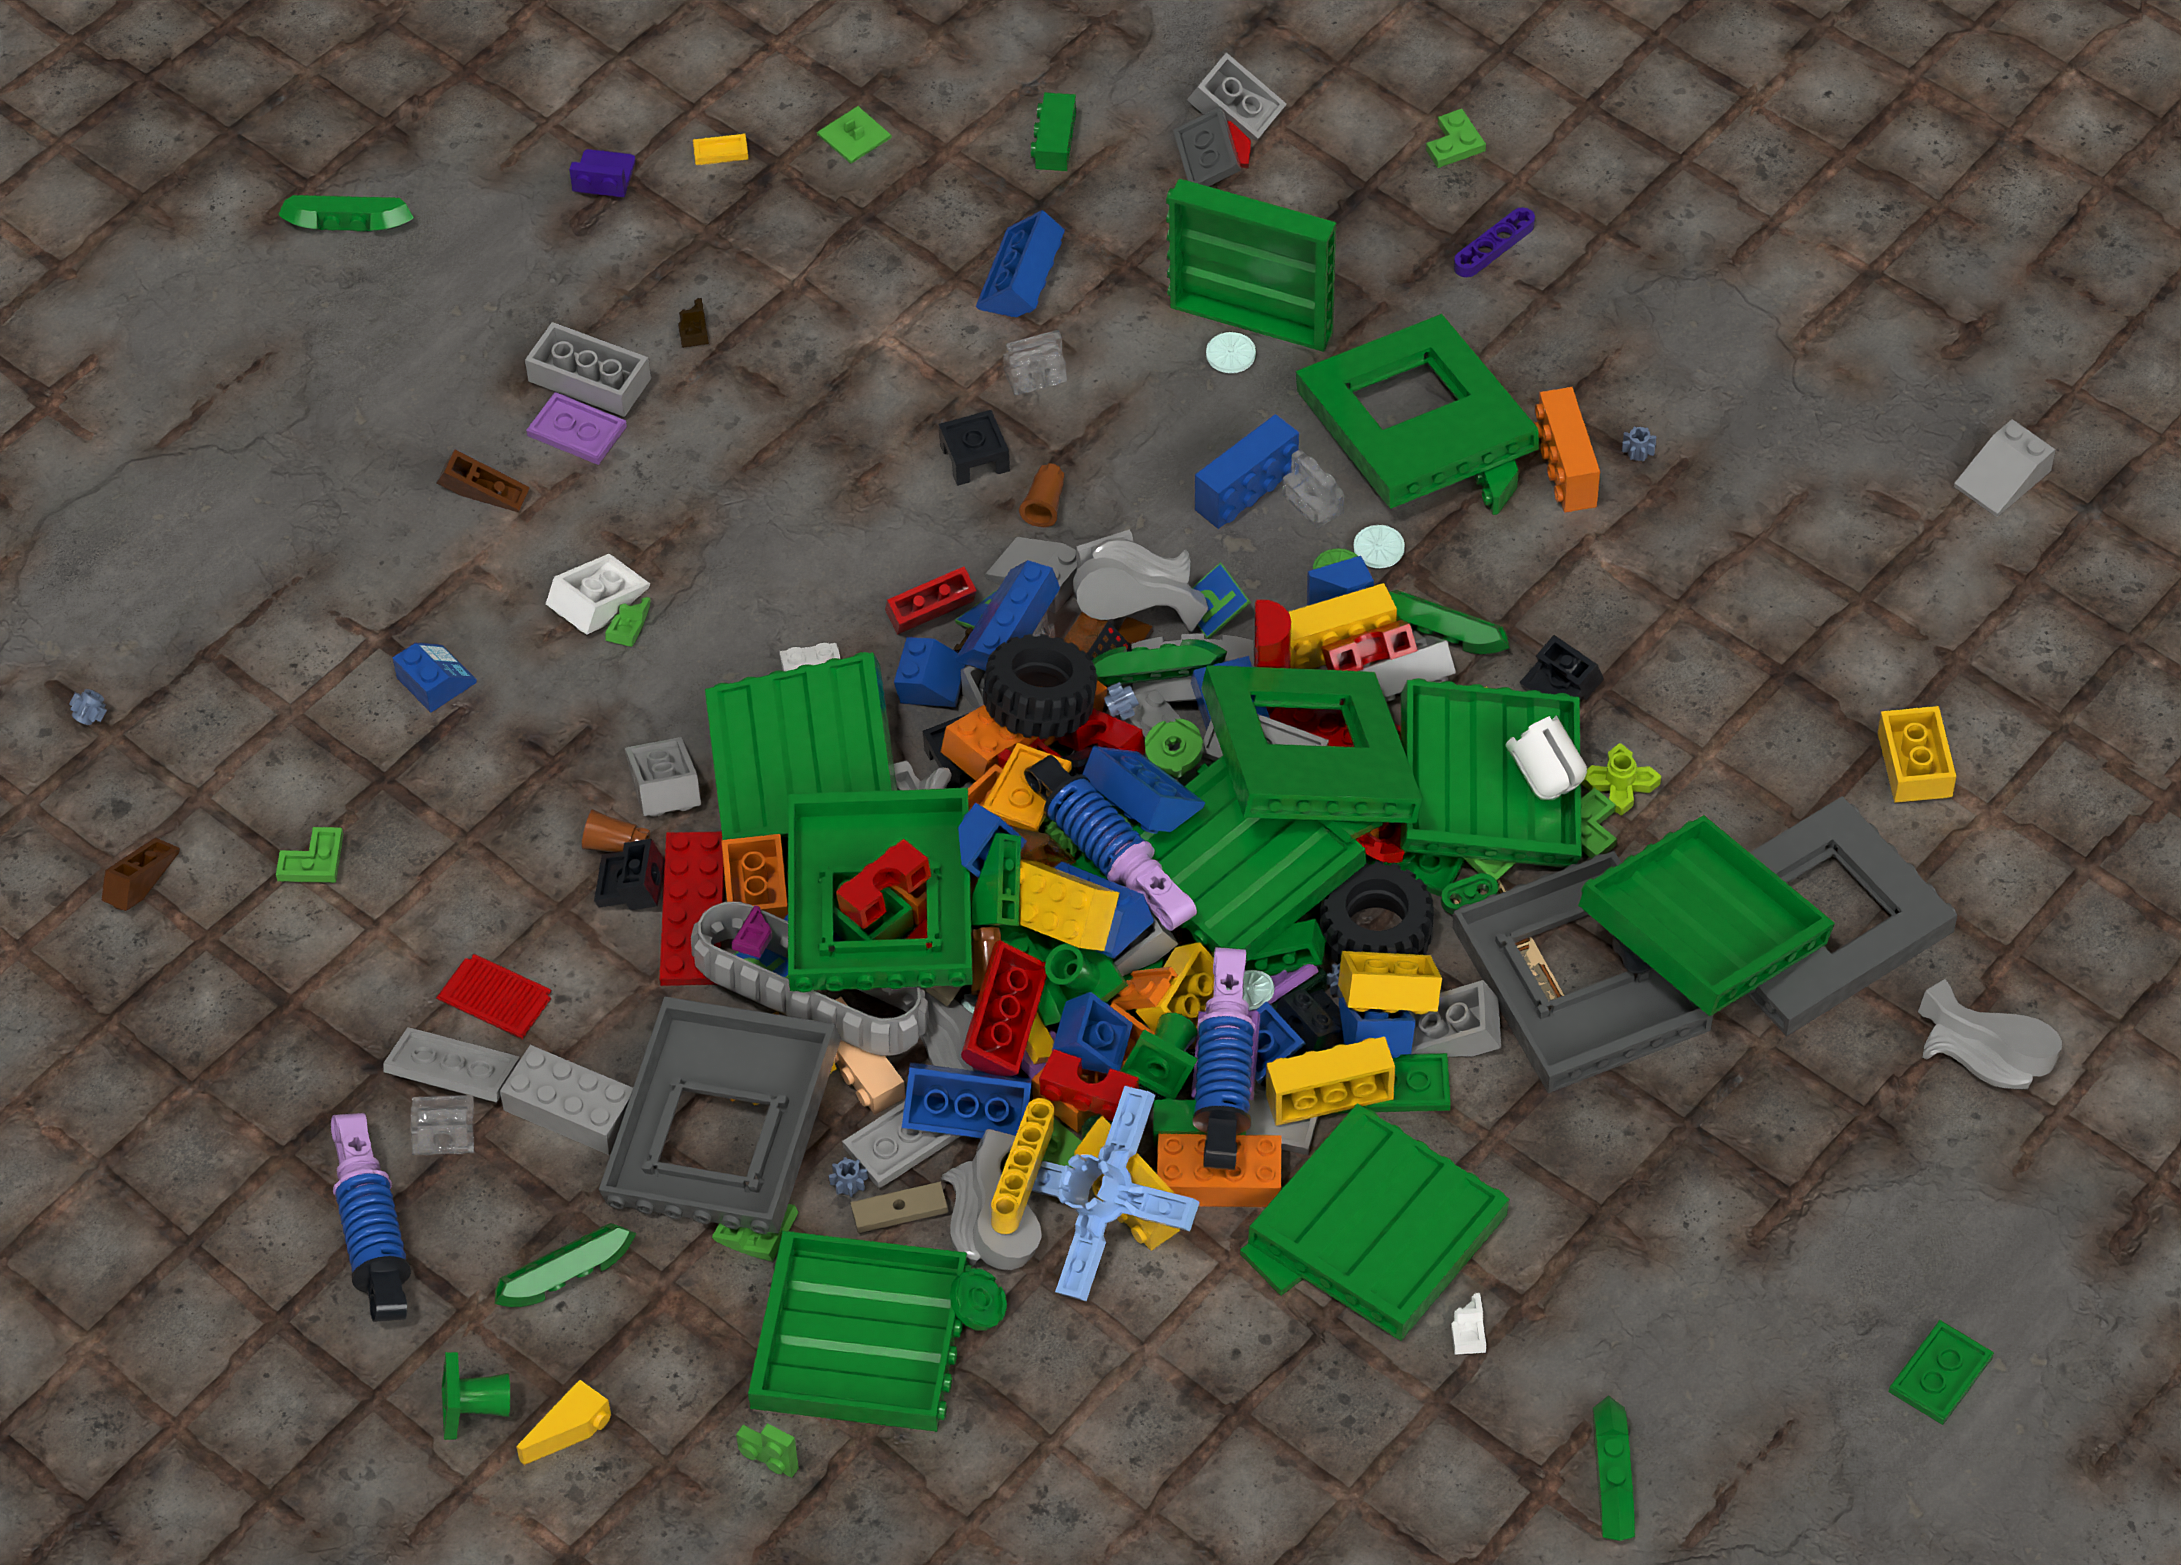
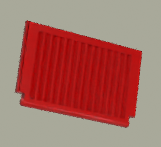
[436,954,551,1039]

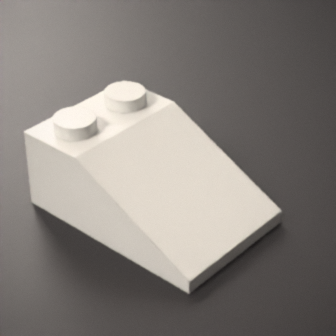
[546,554,650,635]

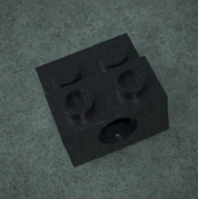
[1519,635,1604,700]
[594,839,665,911]
[1275,989,1344,1055]

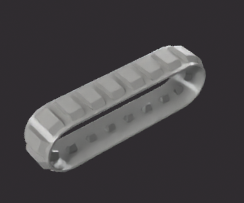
[691,902,928,1056]

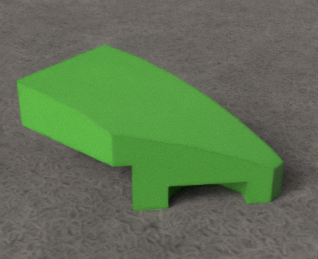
[605,597,651,647]

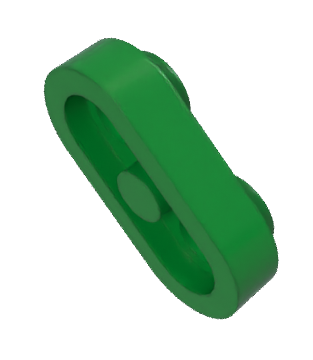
[1440,873,1498,914]

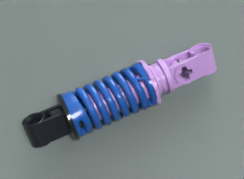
[1024,755,1197,931]
[1192,947,1255,1170]
[331,1113,411,1322]

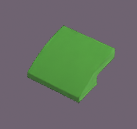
[712,1204,799,1262]

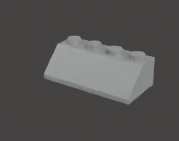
[1341,635,1456,702]

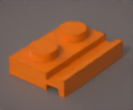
[1111,967,1178,1010]

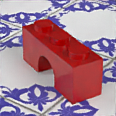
[1321,620,1418,671]
[1058,708,1146,755]
[836,839,931,930]
[1039,1049,1139,1121]

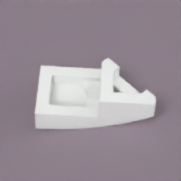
[1451,1293,1486,1355]

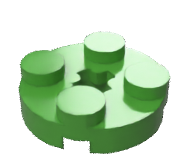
[1145,719,1205,777]

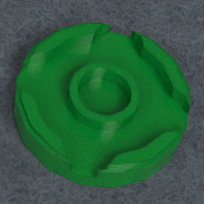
[950,1268,1007,1331]

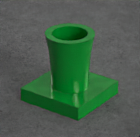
[1045,944,1128,1003]
[1121,1013,1198,1099]
[441,1352,510,1440]

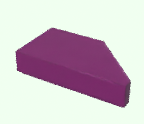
[732,905,772,958]

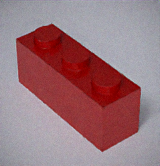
[885,566,977,635]

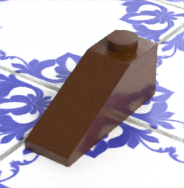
[436,450,530,512]
[101,837,180,911]

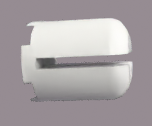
[1505,715,1587,800]

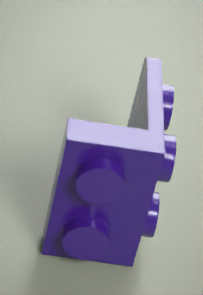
[569,149,636,197]

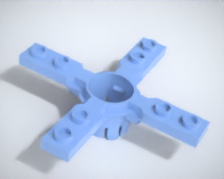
[1032,1086,1200,1301]

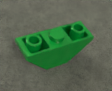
[1474,459,1519,515]

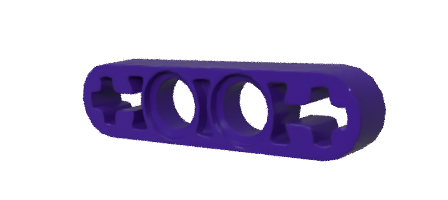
[1454,207,1535,278]

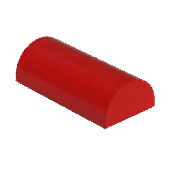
[1254,599,1292,715]
[961,940,1047,1076]

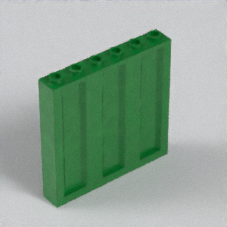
[1166,178,1336,352]
[705,652,897,847]
[1401,678,1582,868]
[1133,756,1366,962]
[1578,815,1835,1017]
[1248,1103,1510,1341]
[748,1231,973,1432]

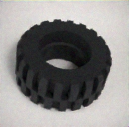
[983,634,1097,739]
[1320,861,1434,964]

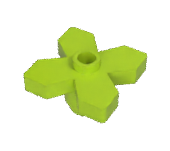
[1581,743,1661,815]

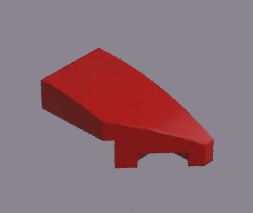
[1227,121,1251,168]
[1355,833,1405,863]

